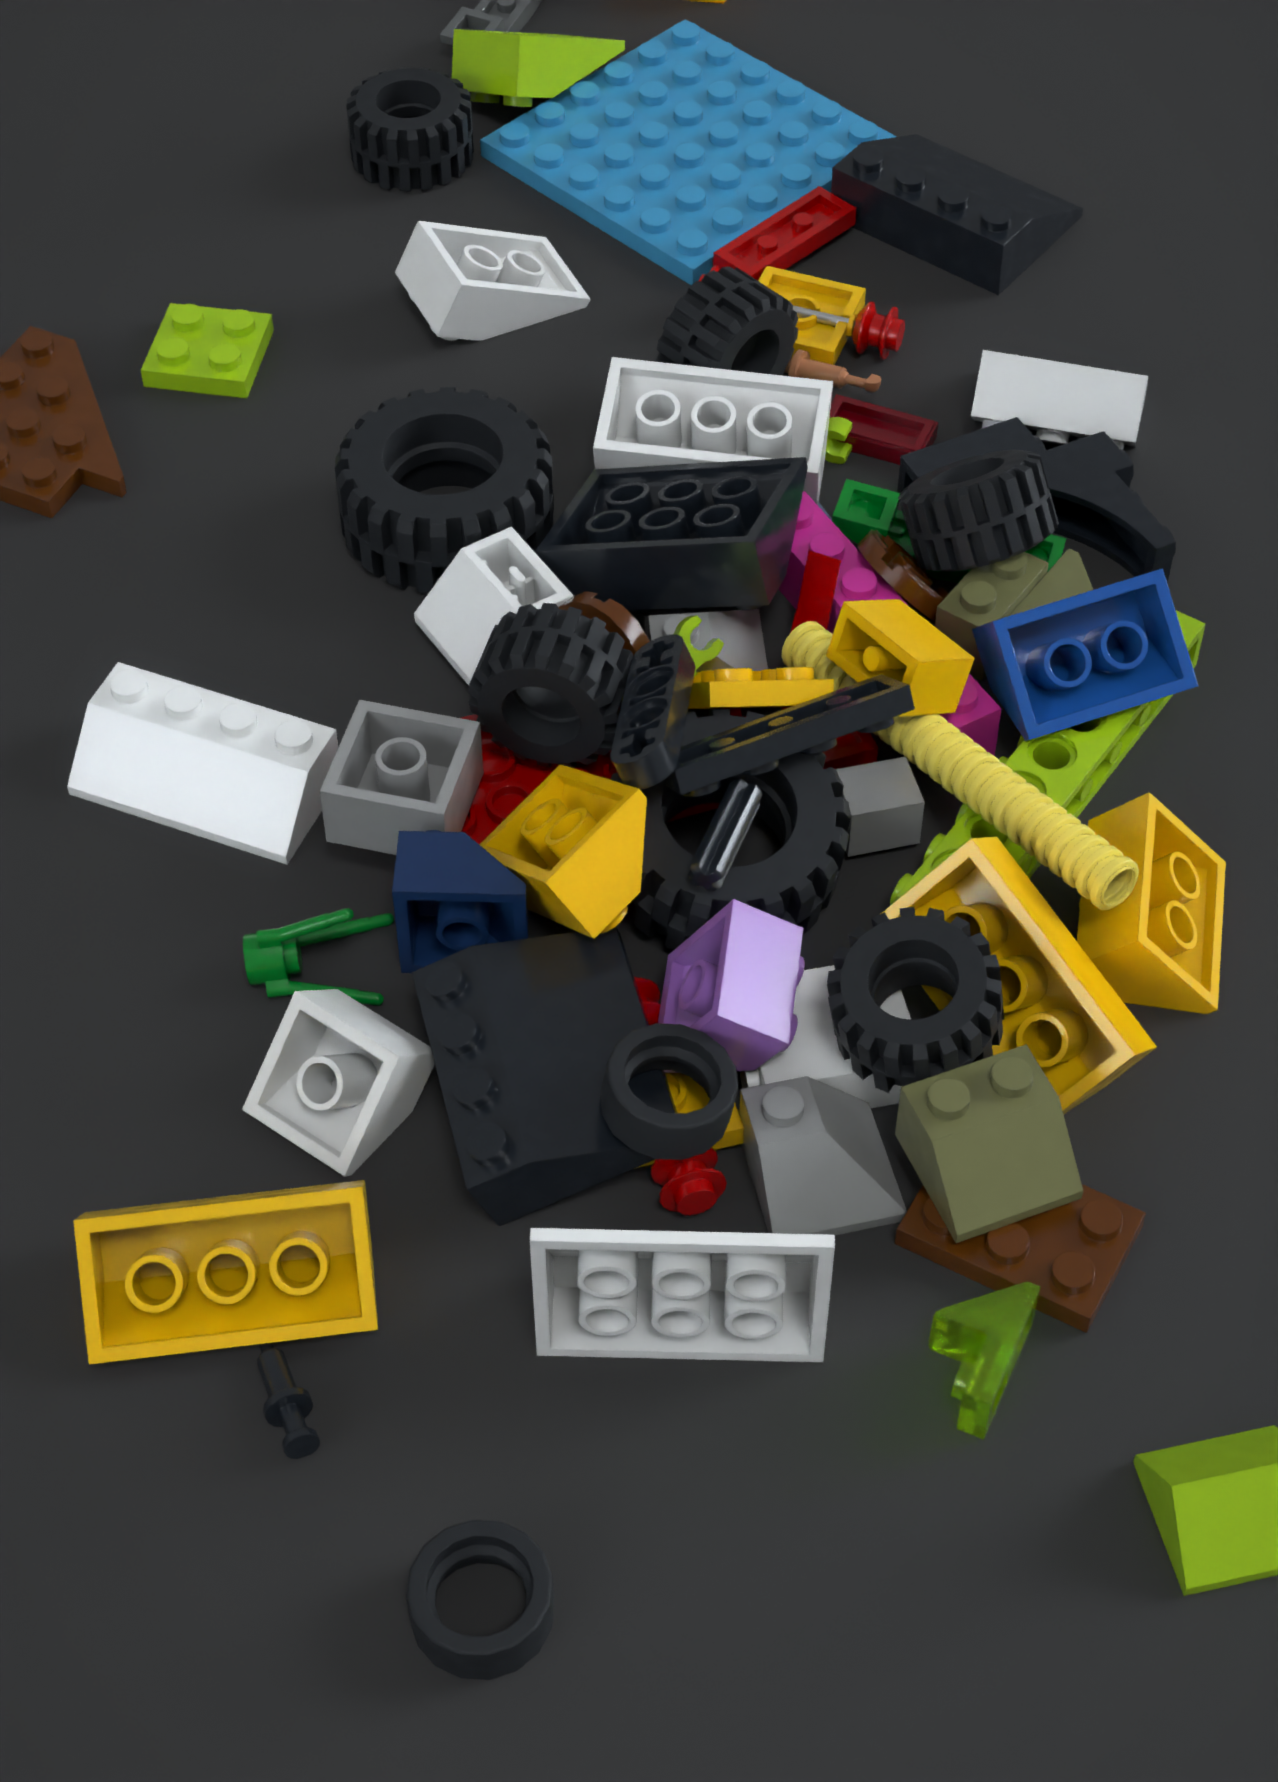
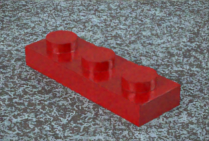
[713,186,856,281]

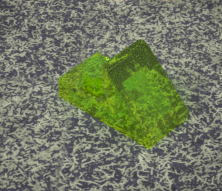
[928,1281,1041,1440]

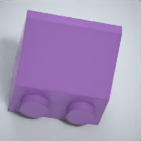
[658,899,805,1073]

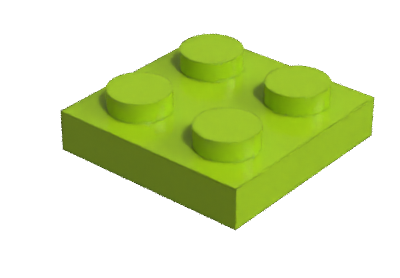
[141,303,274,398]

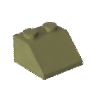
[895,1044,1083,1243]

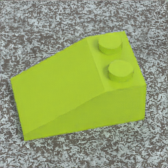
[452,29,625,107]

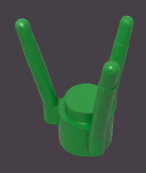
[243,908,394,1006]

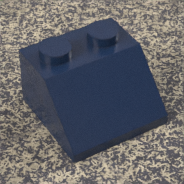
[392,830,529,973]

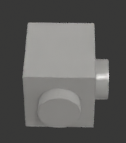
[835,757,925,857]

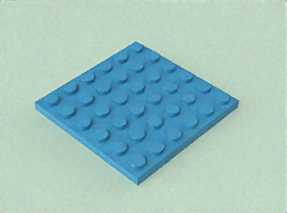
[480,19,896,285]

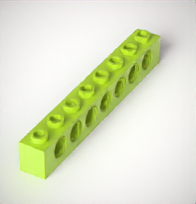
[890,610,1206,906]

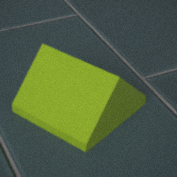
[1133,1425,1278,1596]

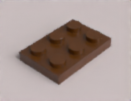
[895,1184,1146,1333]

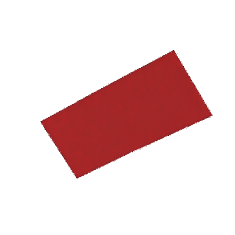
[790,550,841,633]

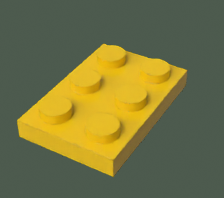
[688,667,834,709]

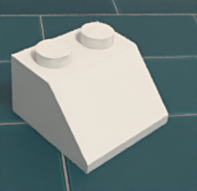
[242,989,435,1176]

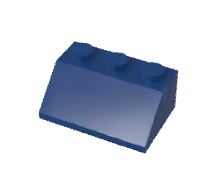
[972,568,1198,741]

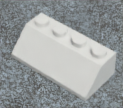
[593,357,833,505]
[67,662,338,865]

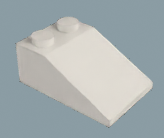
[395,221,591,341]

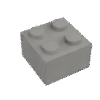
[320,700,484,855]

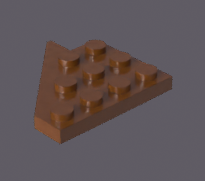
[0,326,127,518]

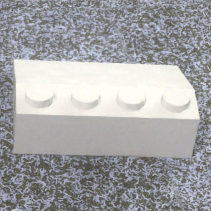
[530,1228,835,1362]

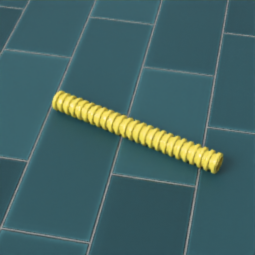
[781,621,1139,910]

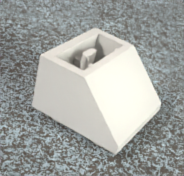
[414,526,573,685]

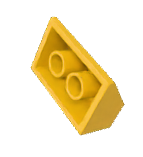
[479,764,647,939]
[1077,792,1226,1014]

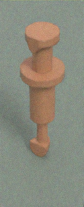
[784,349,882,393]

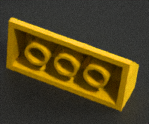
[881,836,1157,1115]
[73,1180,378,1365]

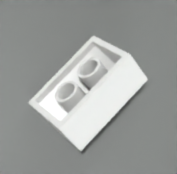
[971,350,1148,450]

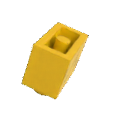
[826,599,975,717]

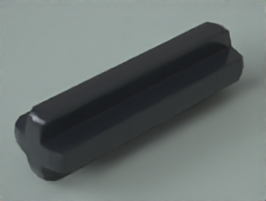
[688,779,762,891]

